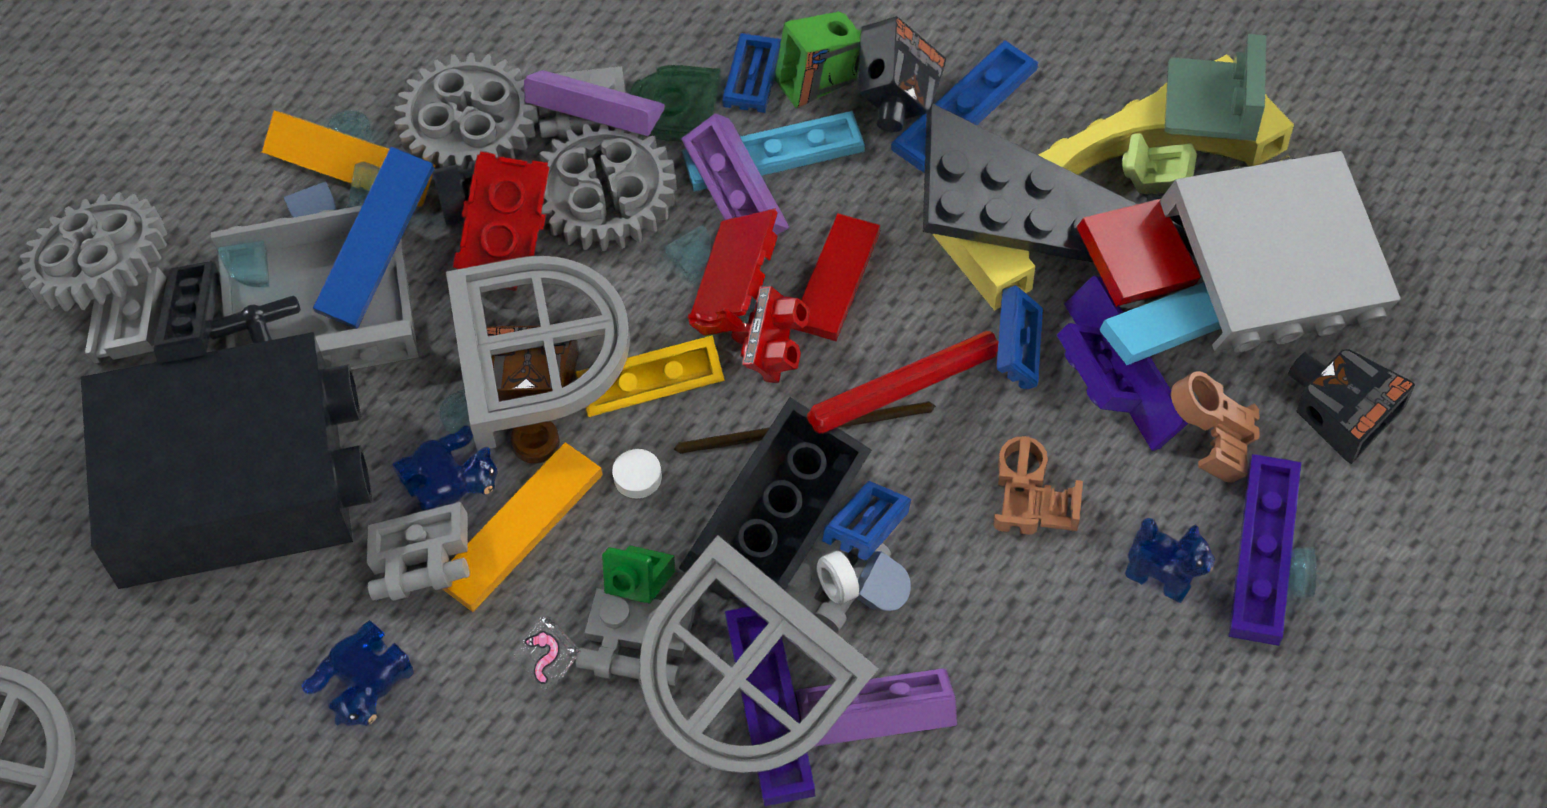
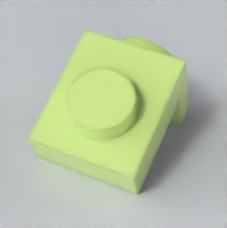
[1122,133,1197,194]

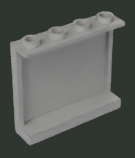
[1160,151,1401,352]
[211,205,419,370]

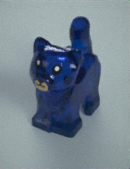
[392,425,498,511]
[1125,518,1216,603]
[302,620,414,726]

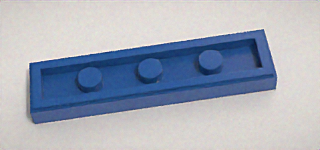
[891,40,1038,174]
[313,146,435,329]

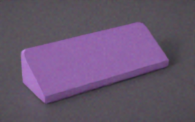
[524,70,665,136]
[681,113,789,234]
[795,668,957,746]

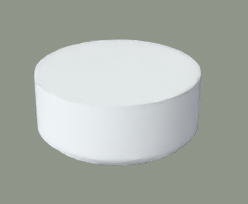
[612,449,662,498]
[817,551,859,604]

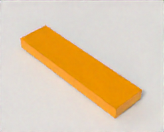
[262,110,436,207]
[442,442,603,612]

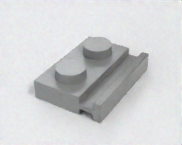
[85,267,166,364]

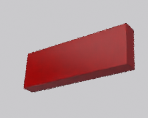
[794,213,880,342]

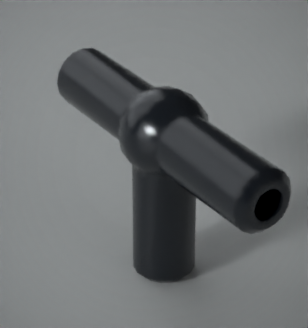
[209,295,301,343]

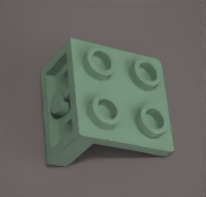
[1164,34,1266,141]

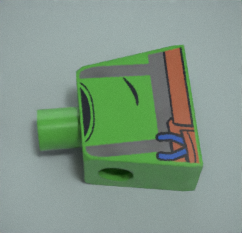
[774,12,861,109]

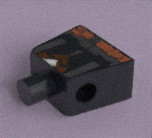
[858,16,946,132]
[1288,349,1415,464]

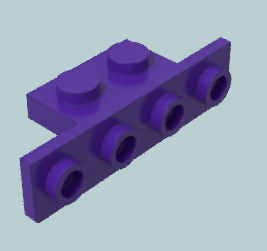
[1057,276,1188,451]

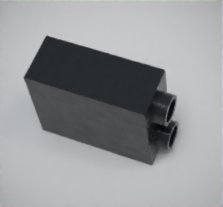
[80,332,372,589]

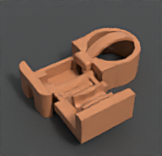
[1171,371,1260,483]
[993,436,1083,535]

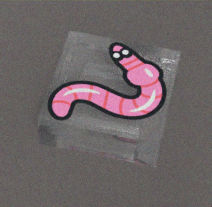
[512,617,581,690]

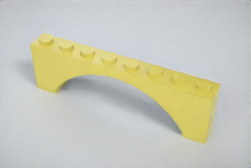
[933,54,1294,311]

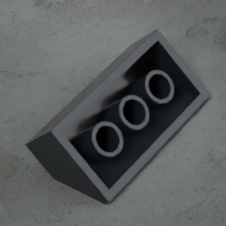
[679,397,872,600]

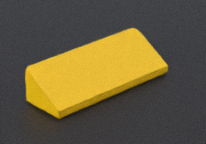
[575,335,725,417]

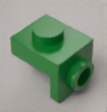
[602,545,675,604]

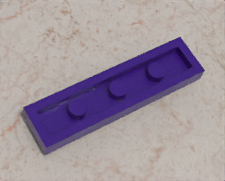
[1228,454,1302,646]
[725,607,815,807]

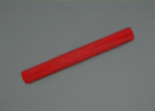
[807,331,999,433]

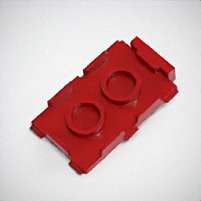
[453,151,549,291]
[687,208,778,336]

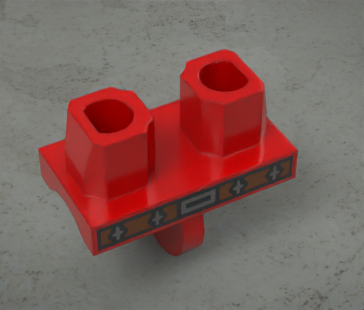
[731,286,810,383]

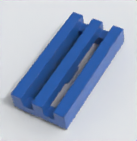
[722,33,781,113]
[997,285,1043,389]
[822,481,911,561]

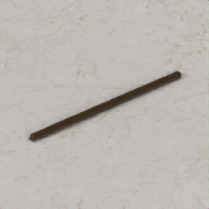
[674,401,936,454]

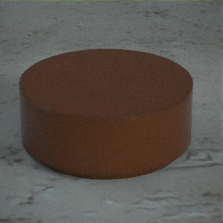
[511,421,560,463]

